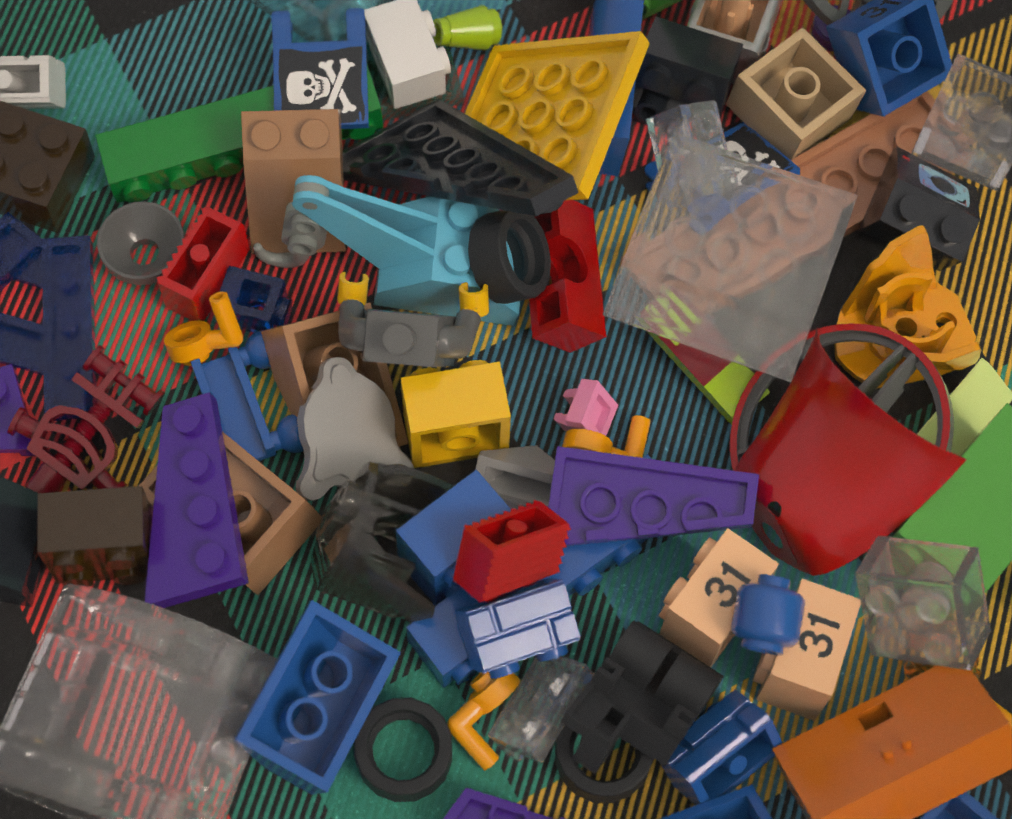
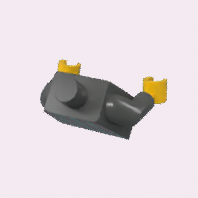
[337,272,489,367]

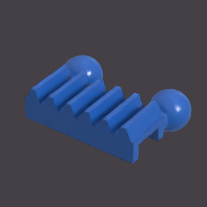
[190,331,304,461]

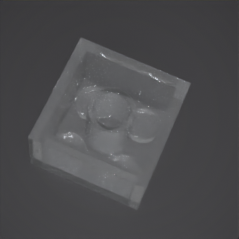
[911,54,1012,191]
[855,536,991,671]

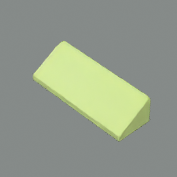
[917,358,1012,456]

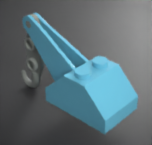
[253,175,520,326]

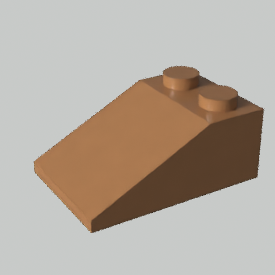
[241,109,346,254]
[261,303,409,446]
[139,432,324,595]

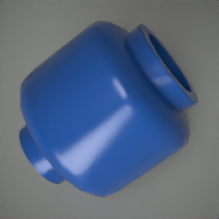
[731,574,805,655]

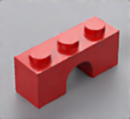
[529,200,606,353]

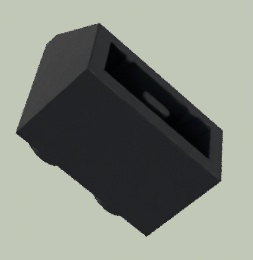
[632,17,744,143]
[0,476,44,607]

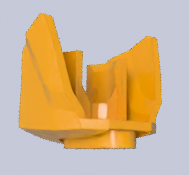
[834,225,981,388]

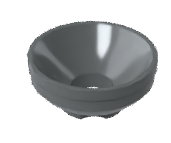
[97,202,185,285]

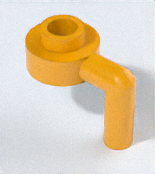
[164,292,243,366]
[562,415,651,458]
[447,672,521,771]

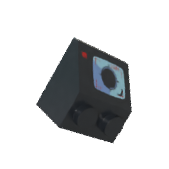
[859,146,980,271]

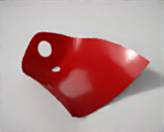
[734,328,967,576]

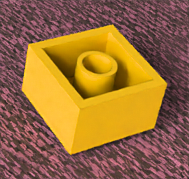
[401,360,511,468]

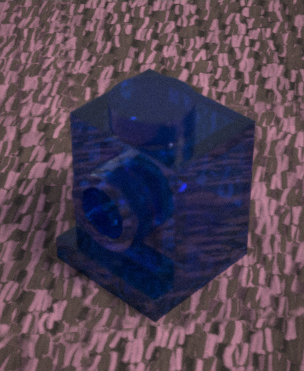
[220,266,292,333]

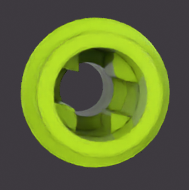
[432,5,502,50]

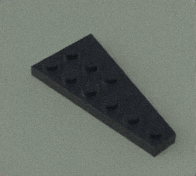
[342,99,579,216]

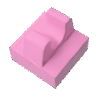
[554,379,618,436]

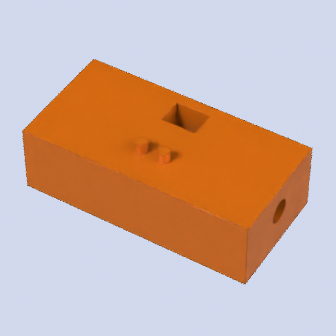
[772,655,1012,819]

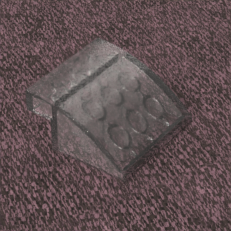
[603,132,858,383]

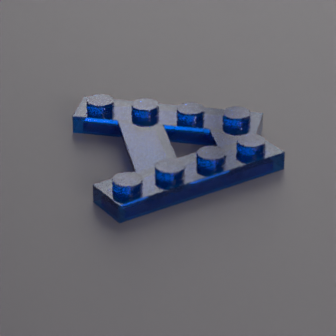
[0,212,96,421]

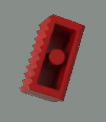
[156,207,250,321]
[453,500,571,602]

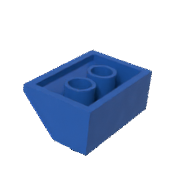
[233,600,401,795]

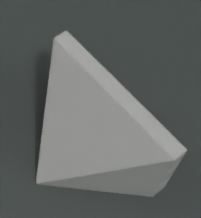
[475,445,555,509]

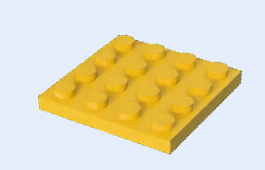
[464,31,650,200]

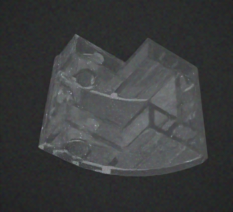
[0,584,278,819]

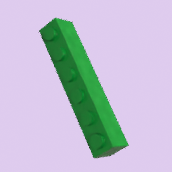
[95,66,384,203]

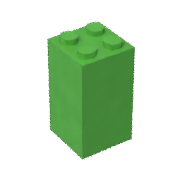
[873,403,1012,624]

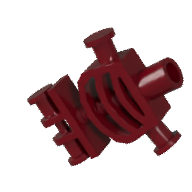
[7,345,165,493]

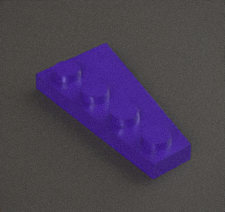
[144,392,249,612]
[548,446,759,546]

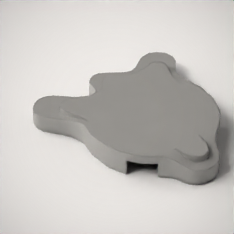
[296,357,414,501]

